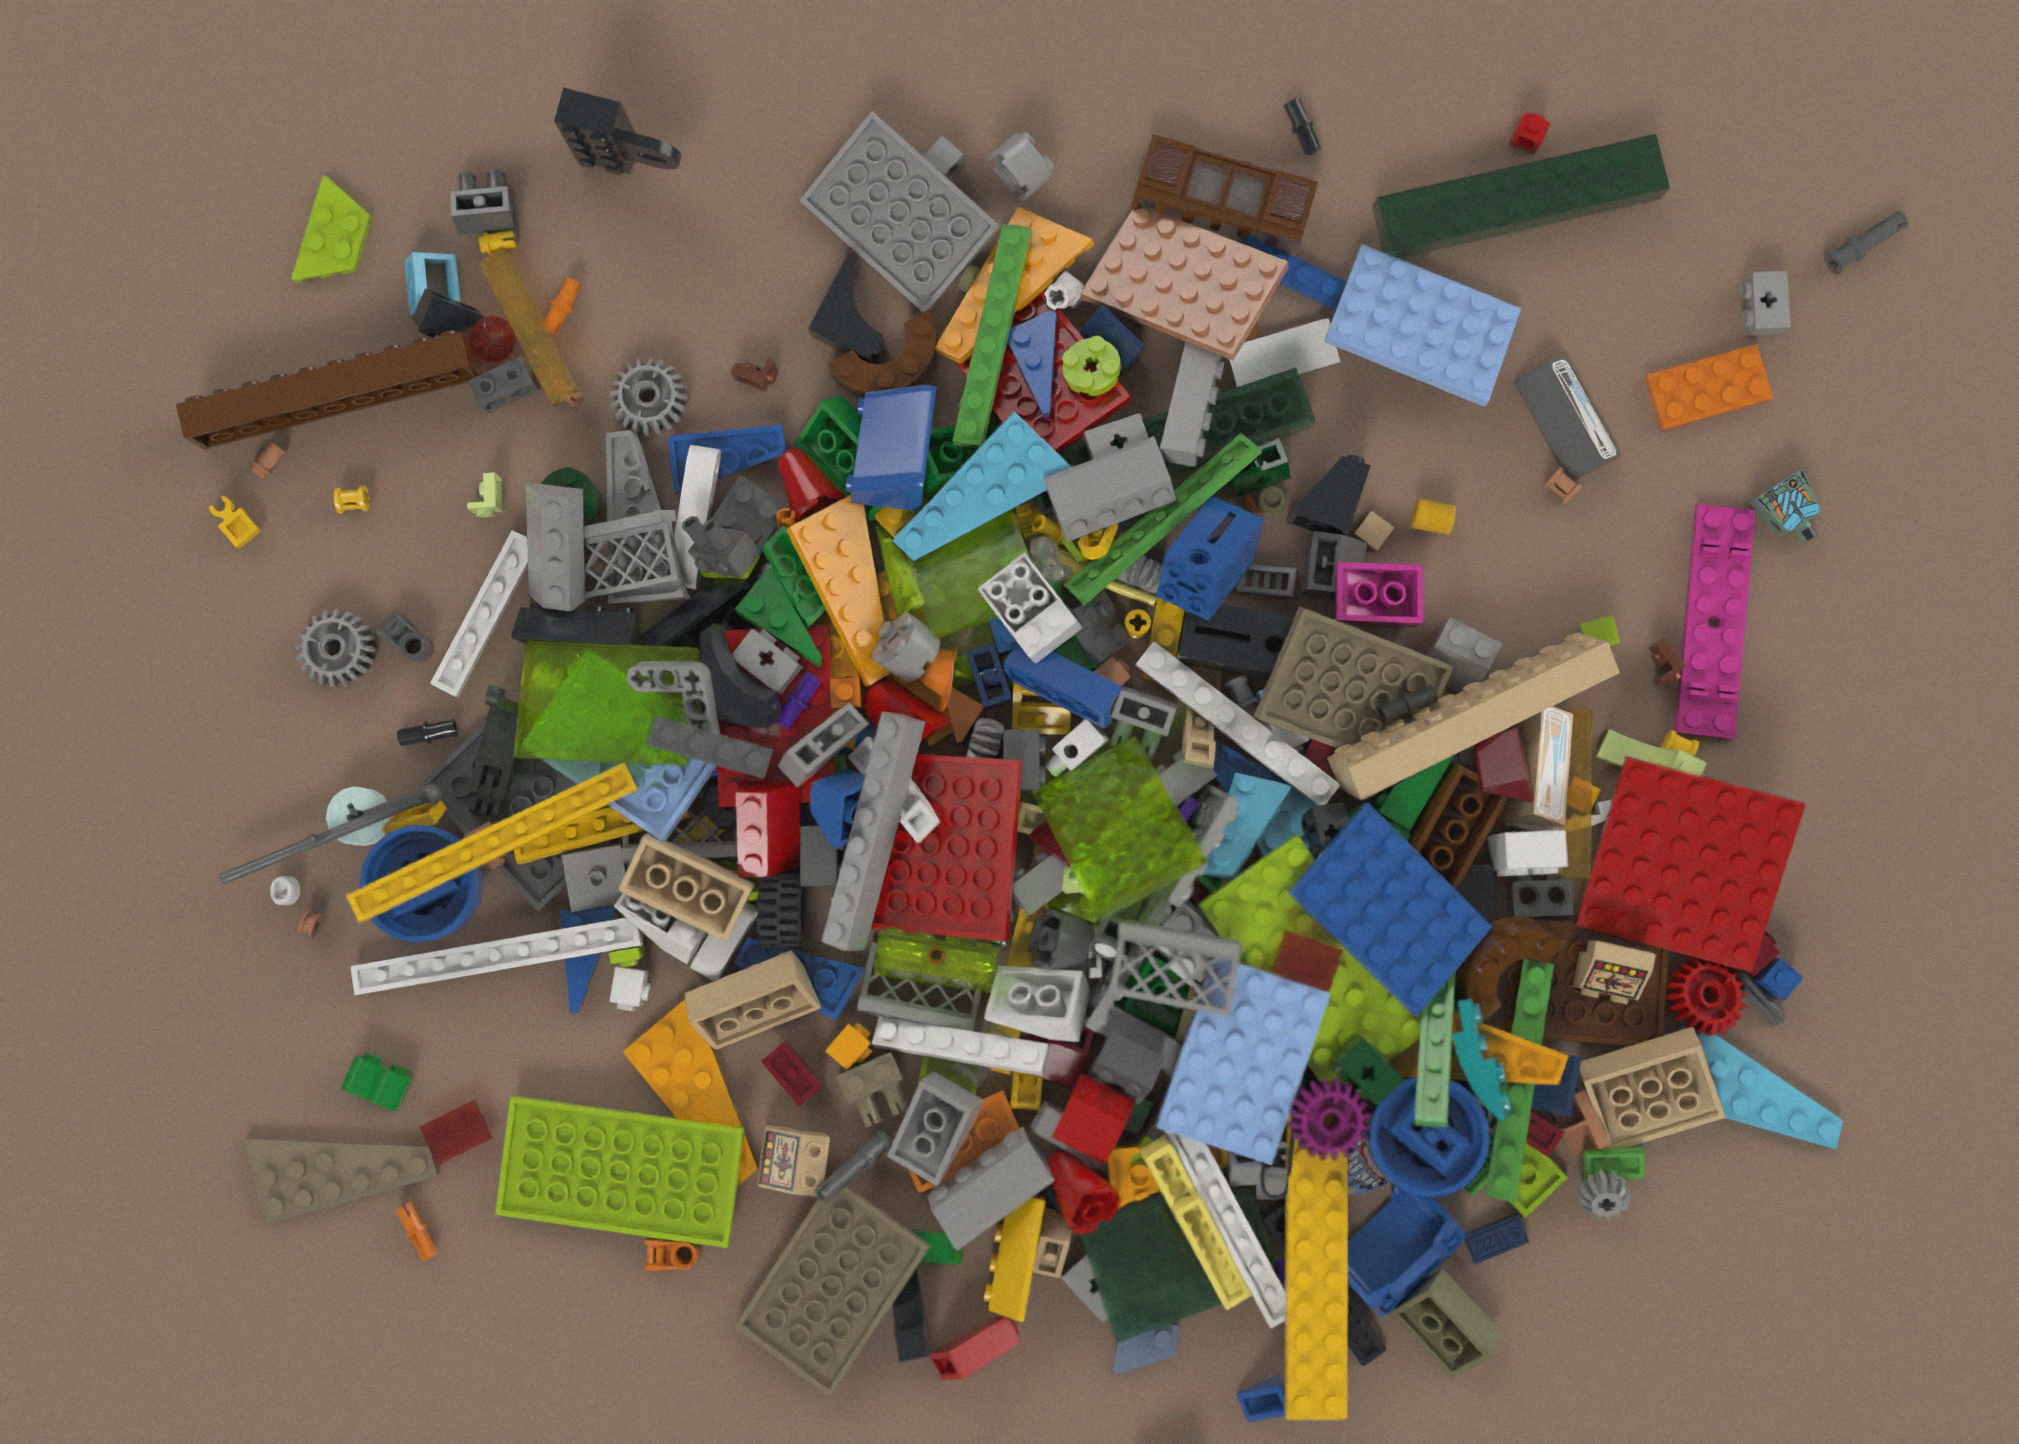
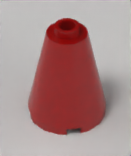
[778,448,846,523]
[1048,1150,1121,1234]

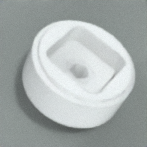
[270,876,300,905]

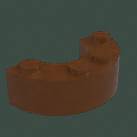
[827,309,937,398]
[1455,916,1567,1023]

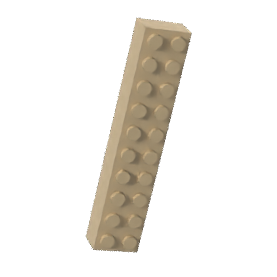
[1327,633,1619,800]

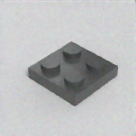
[1070,591,1131,666]

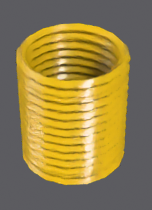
[1411,498,1456,536]

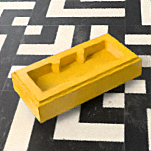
[382,801,447,835]
[1010,1071,1043,1111]

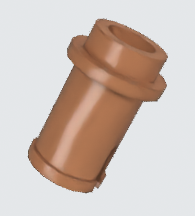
[249,441,285,479]

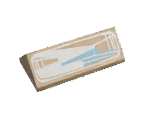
[1504,706,1573,827]

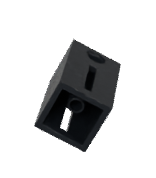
[1176,604,1294,680]

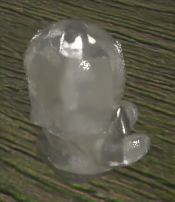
[1030,537,1072,584]

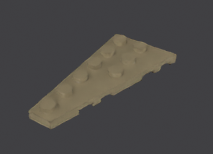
[243,1138,440,1225]

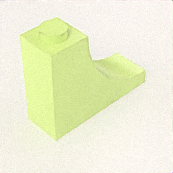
[1595,729,1707,775]

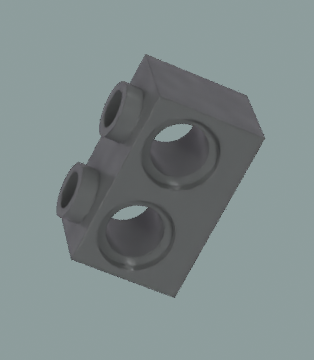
[468,357,539,414]
[1506,874,1574,917]

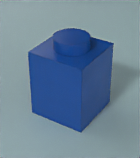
[1752,958,1804,1000]

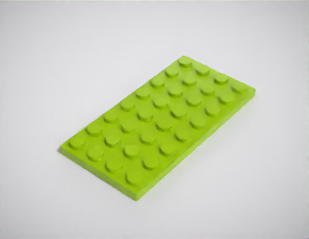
[1198,835,1422,1088]
[495,1095,745,1248]

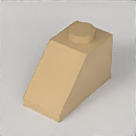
[1033,1208,1072,1278]

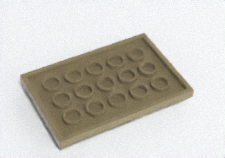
[1254,606,1454,748]
[734,1185,931,1397]

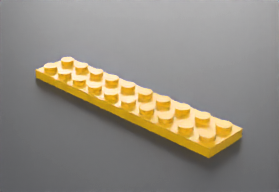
[1285,1113,1348,1420]

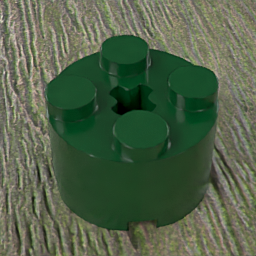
[541,467,601,527]

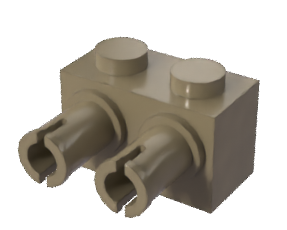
[836,1050,909,1128]

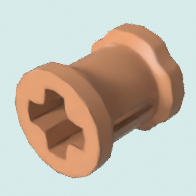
[1543,467,1583,505]

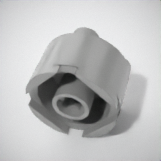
[988,132,1054,201]
[871,612,940,682]

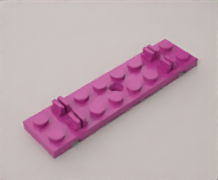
[1674,504,1756,740]

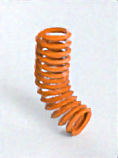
[1241,493,1261,516]

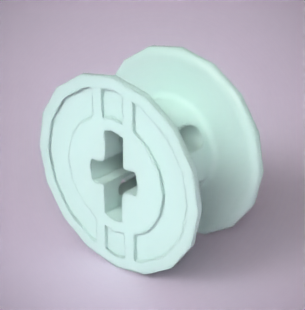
[326,787,390,846]

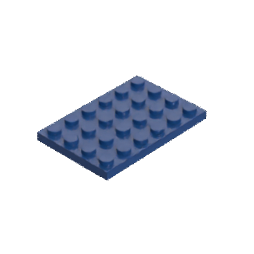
[1287,804,1492,1016]

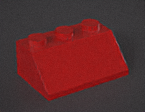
[736,781,801,877]

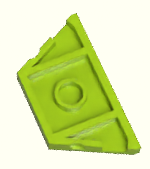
[291,176,373,283]

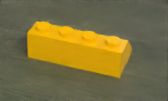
[984,1193,1045,1322]

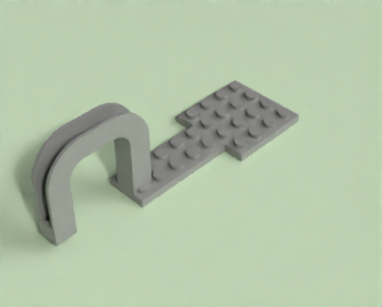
[1030,783,1240,1173]

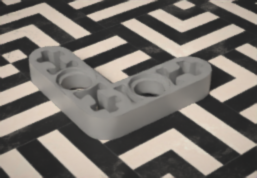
[627,662,720,734]

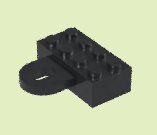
[554,87,682,175]

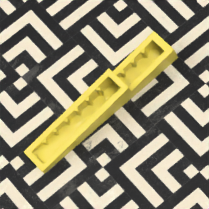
[1138,1136,1252,1310]

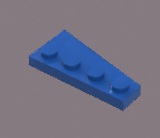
[668,425,786,494]
[734,937,865,1020]

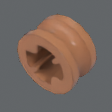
[298,908,324,938]

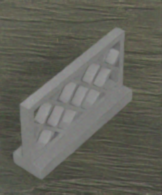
[583,510,682,599]
[621,790,738,865]
[1110,919,1244,1016]
[857,942,984,1032]

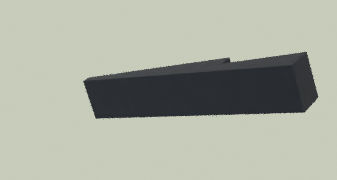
[1259,1199,1387,1367]

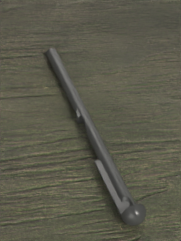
[219,783,442,885]

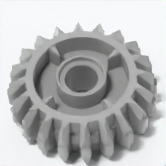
[609,357,688,436]
[295,609,376,688]

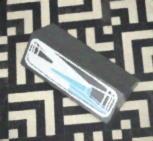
[1515,356,1621,481]

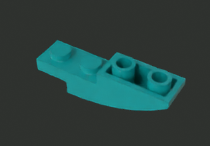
[1452,998,1512,1120]

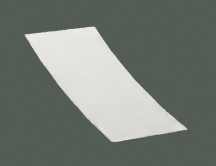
[1229,318,1341,392]

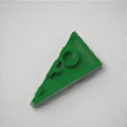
[735,566,822,667]

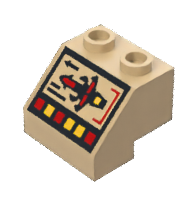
[1572,941,1656,1004]
[756,1125,830,1197]

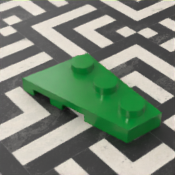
[762,525,826,629]

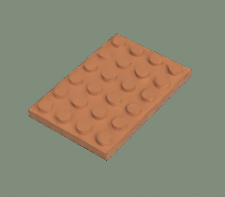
[1080,204,1289,361]

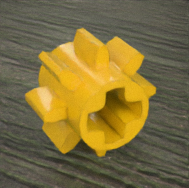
[1010,503,1041,541]

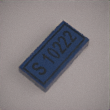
[1464,1213,1529,1264]

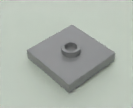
[561,843,625,912]

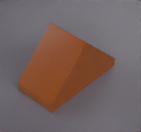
[947,687,986,747]

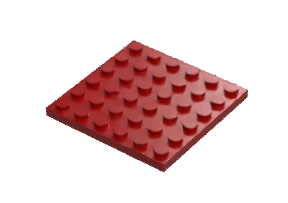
[846,754,1023,941]
[1575,756,1806,972]

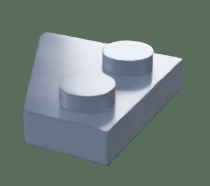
[1112,1314,1180,1375]

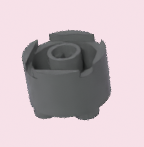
[1029,909,1095,971]

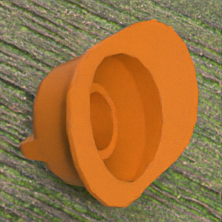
[920,645,958,712]

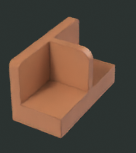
[1552,1087,1610,1155]

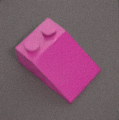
[1336,562,1423,628]

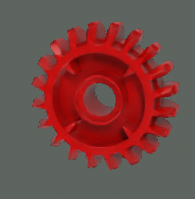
[1666,958,1748,1036]

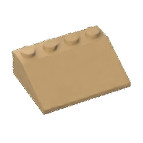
[1579,1027,1726,1148]

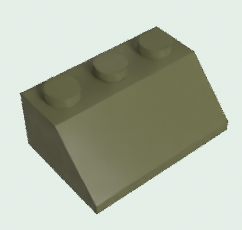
[1391,1268,1504,1378]

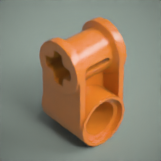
[643,1237,702,1271]

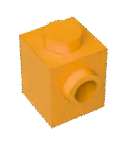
[826,1022,872,1070]

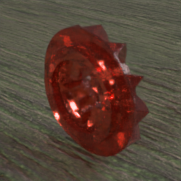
[470,316,517,362]

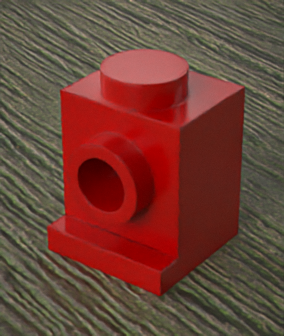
[1508,112,1551,155]

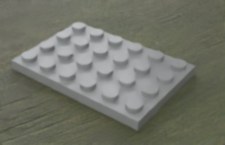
[799,111,1001,312]

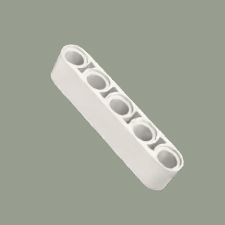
[674,445,721,590]

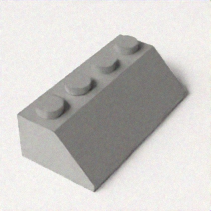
[1043,436,1176,542]
[526,483,585,611]
[927,1127,1055,1250]

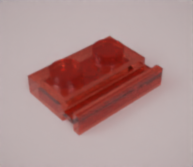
[1270,930,1344,992]
[419,1100,493,1166]

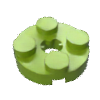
[1062,336,1121,396]

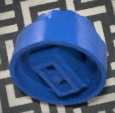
[359,825,484,942]
[1365,1077,1489,1197]

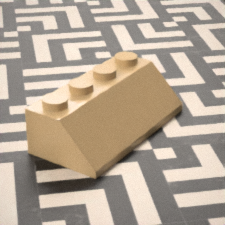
[618,832,756,942]
[685,950,821,1050]

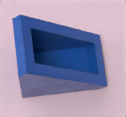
[1236,1375,1285,1422]

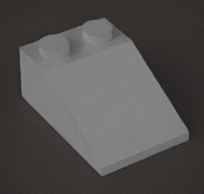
[887,1072,984,1186]

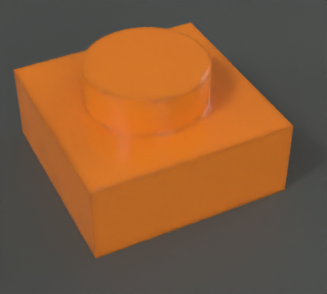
[830,677,862,710]

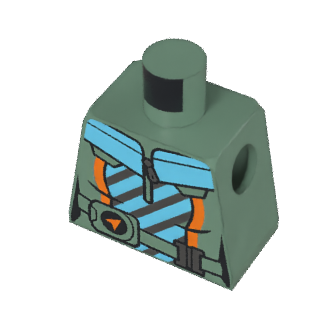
[1747,469,1821,544]

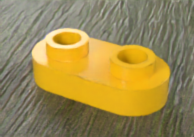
[1078,523,1118,560]

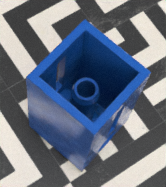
[1156,496,1264,621]

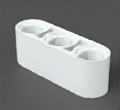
[690,902,757,982]

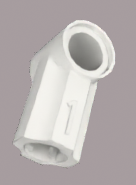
[1044,271,1085,310]

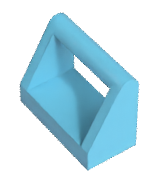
[405,252,461,317]

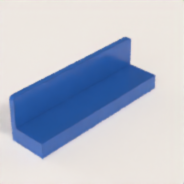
[1004,643,1122,729]

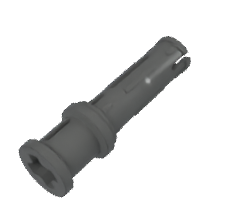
[1824,211,1908,274]
[814,1128,893,1204]

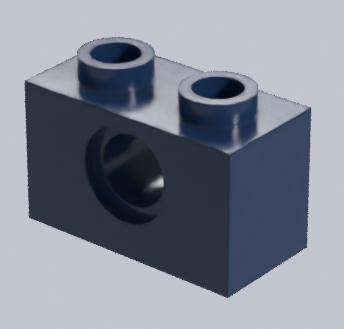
[966,643,1013,710]

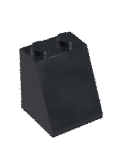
[1286,455,1371,535]

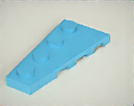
[1203,773,1292,880]

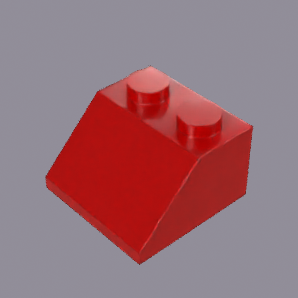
[1051,1074,1136,1165]

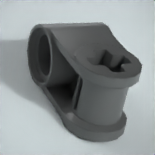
[376,609,433,662]

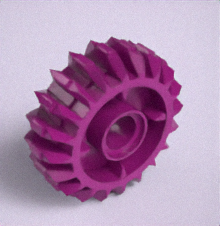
[1288,1078,1371,1161]

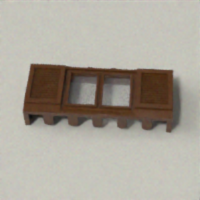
[1132,134,1318,256]

